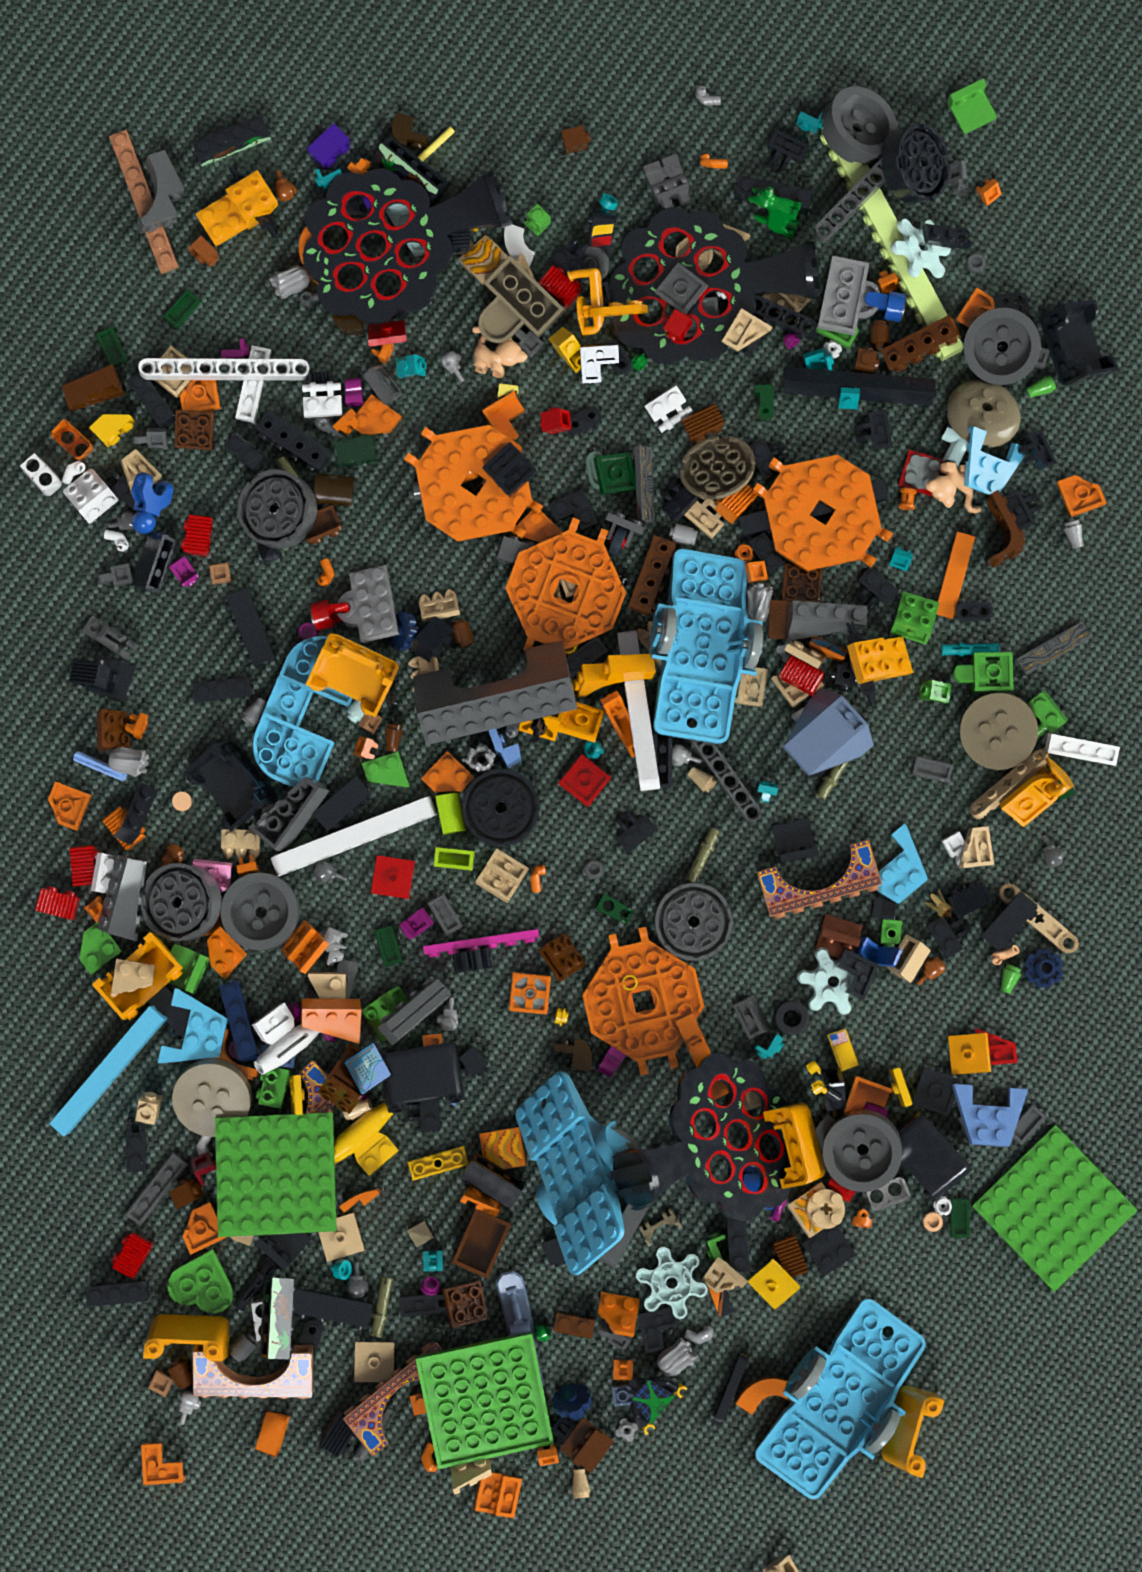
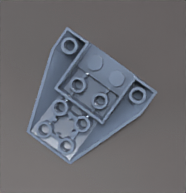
[783,688,874,776]

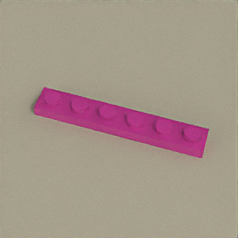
[423,929,539,958]

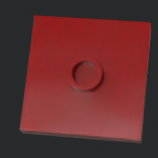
[367,320,407,347]
[558,754,612,807]
[371,855,415,899]

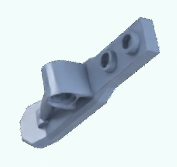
[496,1270,545,1386]

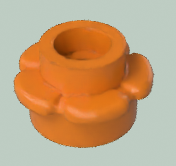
[735,544,754,563]

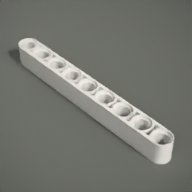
[138,358,309,380]
[617,630,660,791]
[270,796,437,876]

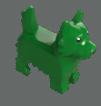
[748,187,802,239]

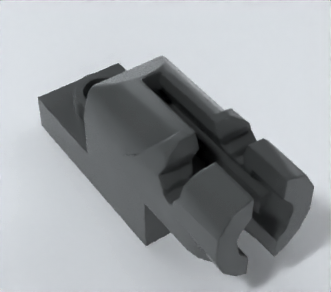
[82,616,138,661]

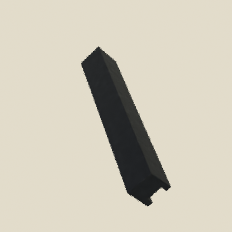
[782,366,935,406]
[737,479,889,539]

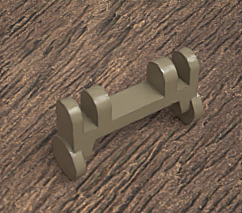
[638,1208,682,1247]

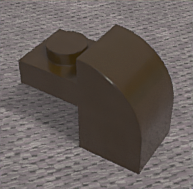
[392,112,429,150]
[332,314,363,335]
[554,1038,592,1071]

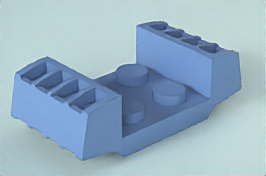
[488,728,521,769]

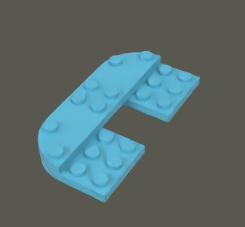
[252,636,353,787]

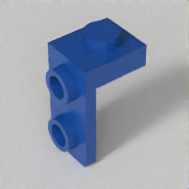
[855,937,902,967]

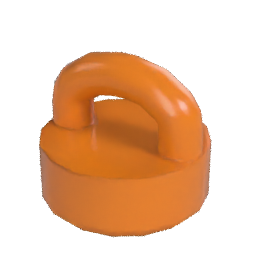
[852,1209,872,1228]

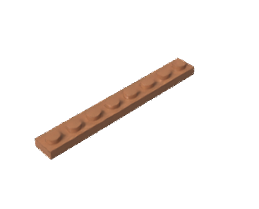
[109,130,179,274]

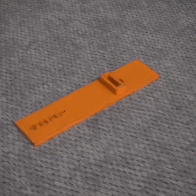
[936,532,975,619]
[675,1013,729,1100]

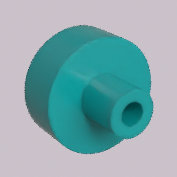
[599,193,619,213]
[584,740,604,759]
[331,1259,352,1280]

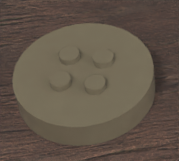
[960,692,1038,770]
[172,1058,252,1137]

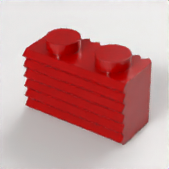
[538,266,582,310]
[181,514,214,557]
[779,655,824,697]
[69,845,99,887]
[35,886,81,921]
[112,1232,154,1279]

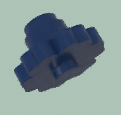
[389,612,422,651]
[1024,949,1063,988]
[552,1383,592,1420]

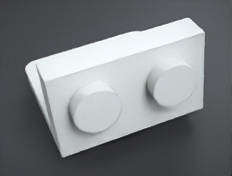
[63,468,119,524]

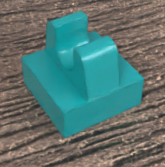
[889,546,913,571]
[758,780,778,803]
[423,1250,443,1271]

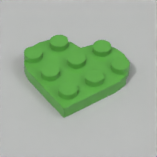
[167,1249,234,1314]

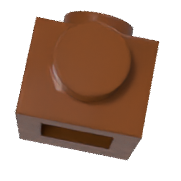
[188,236,219,267]

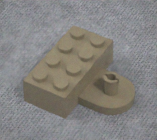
[479,256,565,343]

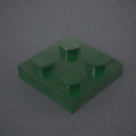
[593,452,636,495]

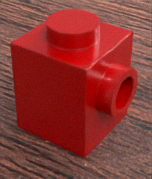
[663,309,693,342]
[540,407,571,434]

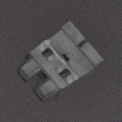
[643,154,690,210]

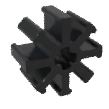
[452,948,492,974]

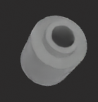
[669,524,698,546]

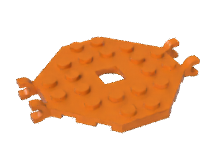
[404,425,543,542]
[752,455,893,571]
[505,518,626,651]
[582,927,704,1076]

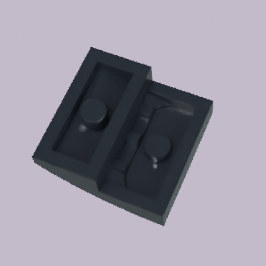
[482,442,538,498]

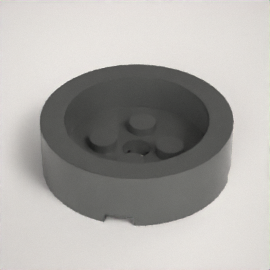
[821,86,898,165]
[964,308,1041,385]
[237,469,317,549]
[141,863,221,941]
[221,873,300,951]
[654,883,733,961]
[823,1110,902,1192]

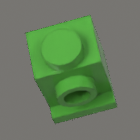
[524,204,551,237]
[879,919,902,948]

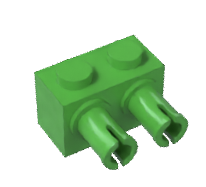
[1027,690,1068,739]
[256,1068,291,1109]

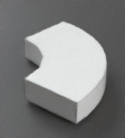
[504,224,535,267]

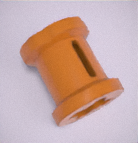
[898,488,917,510]

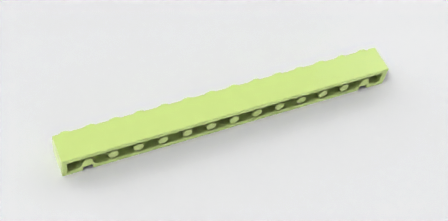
[820,127,964,362]

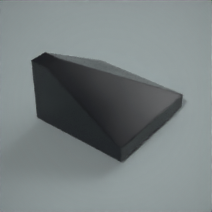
[257,545,282,564]
[551,1416,576,1445]

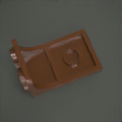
[985,490,1026,568]
[317,1043,362,1114]

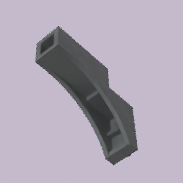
[137,150,184,234]

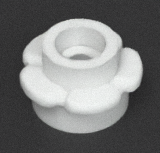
[823,340,842,358]
[933,1196,952,1216]

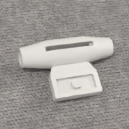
[252,1003,320,1075]

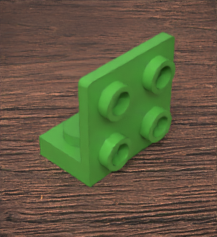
[947,79,997,134]
[890,592,939,645]
[168,944,210,994]
[362,986,409,1042]

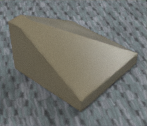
[407,1221,434,1247]

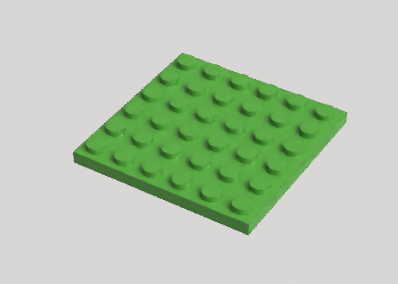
[215,1112,337,1237]
[971,1125,1138,1292]
[415,1331,554,1469]

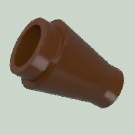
[385,723,404,752]

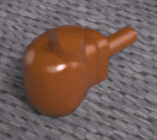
[275,170,297,202]
[161,843,184,867]
[916,957,946,985]

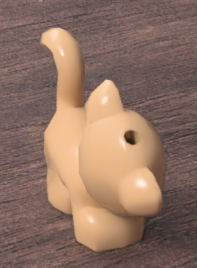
[472,326,527,378]
[926,462,982,514]

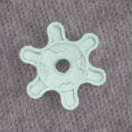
[890,219,951,278]
[797,947,855,1015]
[636,1247,708,1319]

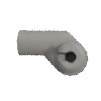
[695,86,721,106]
[684,1326,713,1344]

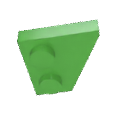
[362,752,410,788]

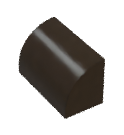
[314,473,354,506]

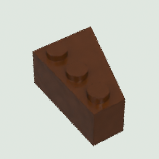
[62,364,126,412]

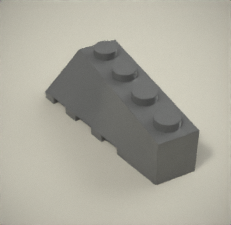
[786,601,867,642]
[248,776,329,852]
[97,854,147,941]

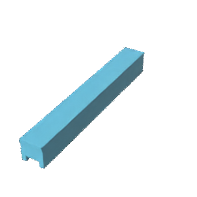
[49,1006,168,1137]

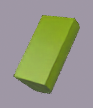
[435,793,466,835]
[434,847,475,870]

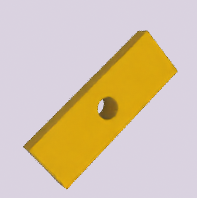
[408,1146,469,1181]

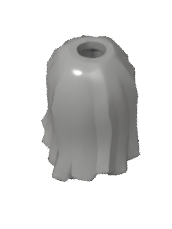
[269,265,310,299]
[745,583,773,622]
[462,742,496,773]
[108,747,149,777]
[657,1338,699,1376]

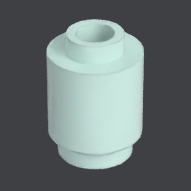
[346,700,364,724]

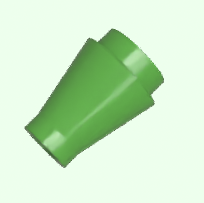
[1026,375,1056,398]
[1000,964,1022,994]

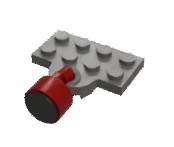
[309,565,399,643]

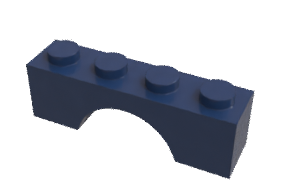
[219,980,260,1063]

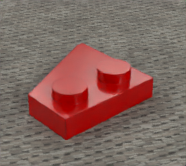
[974,1029,1018,1065]

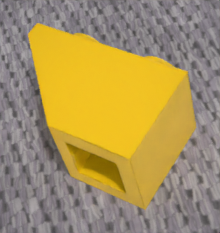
[549,327,582,373]
[89,414,135,447]

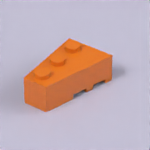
[301,998,361,1044]

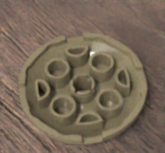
[947,379,1021,447]
[680,436,755,499]

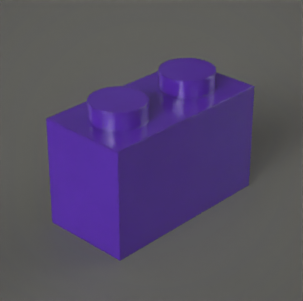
[307,123,351,170]

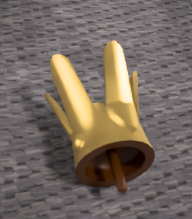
[924,890,952,918]

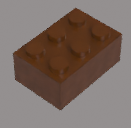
[452,1209,512,1279]

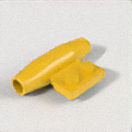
[334,1102,399,1176]

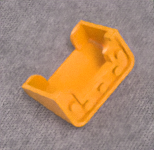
[305,633,399,718]
[92,932,183,1020]
[763,1102,825,1189]
[143,1314,230,1361]
[881,1385,945,1478]

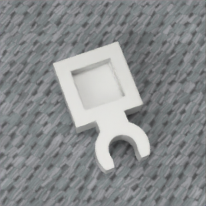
[941,831,965,866]

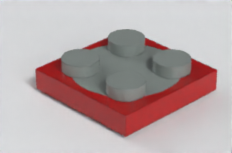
[898,450,943,497]

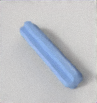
[73,751,128,781]

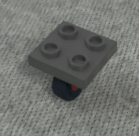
[606,511,645,557]

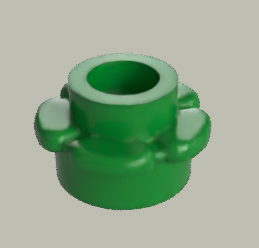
[631,354,648,372]
[534,1323,551,1343]

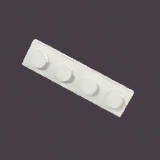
[235,345,271,423]
[1044,733,1120,766]

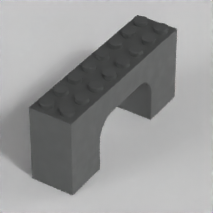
[413,640,577,745]

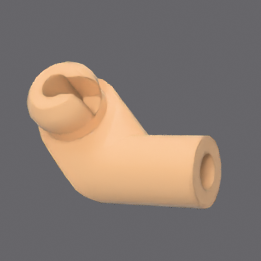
[991,945,1019,965]

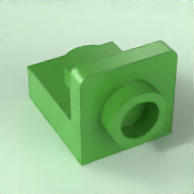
[919,680,951,704]

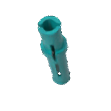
[941,642,1000,657]

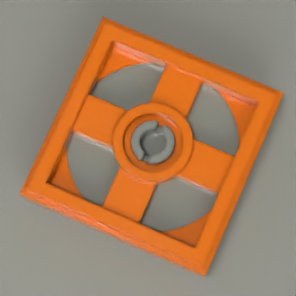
[509,972,551,1015]

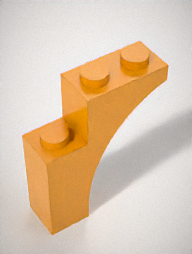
[573,654,656,697]

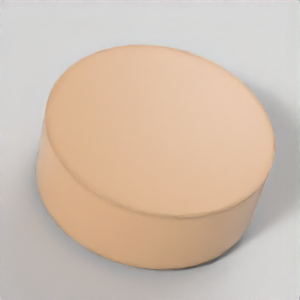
[172,792,192,811]
[922,1212,943,1232]

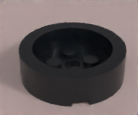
[882,124,950,204]
[462,769,540,848]

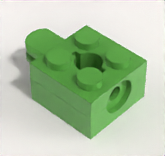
[953,652,1014,694]

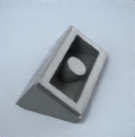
[363,365,403,405]
[733,995,770,1039]

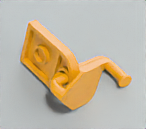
[567,268,648,335]
[999,747,1074,827]

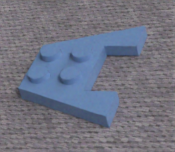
[952,1084,1028,1147]

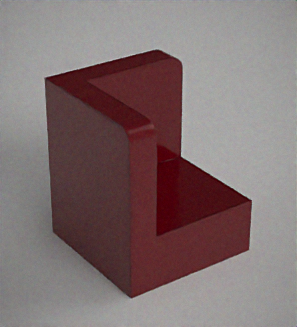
[191,1151,216,1186]

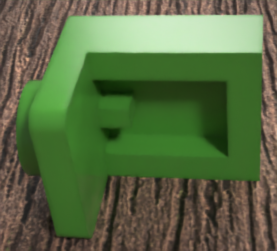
[706,1231,726,1261]

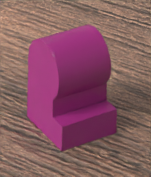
[345,378,364,408]
[597,1046,626,1078]

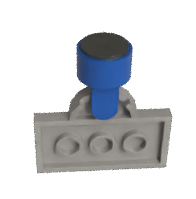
[818,256,907,336]

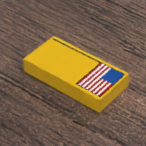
[827,1029,858,1071]

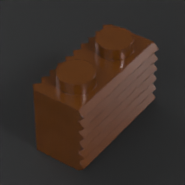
[680,403,725,443]
[770,1233,808,1278]
[553,1310,595,1339]

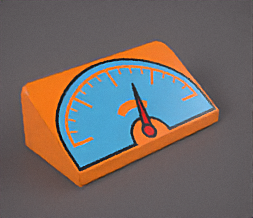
[807,636,847,663]

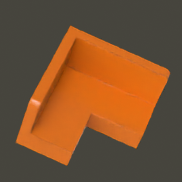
[482,391,525,441]
[841,1076,893,1114]
[141,1442,186,1485]

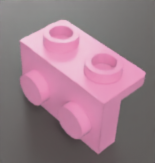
[193,859,232,893]

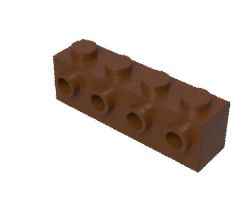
[880,315,961,373]
[628,535,678,616]

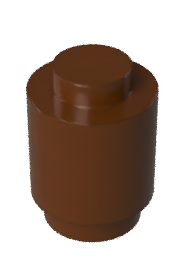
[870,320,889,350]
[451,619,474,649]
[168,1358,193,1390]

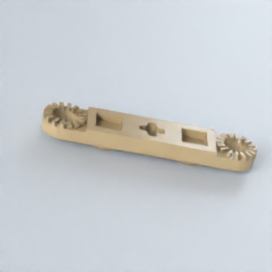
[969,749,1049,819]
[999,884,1079,953]

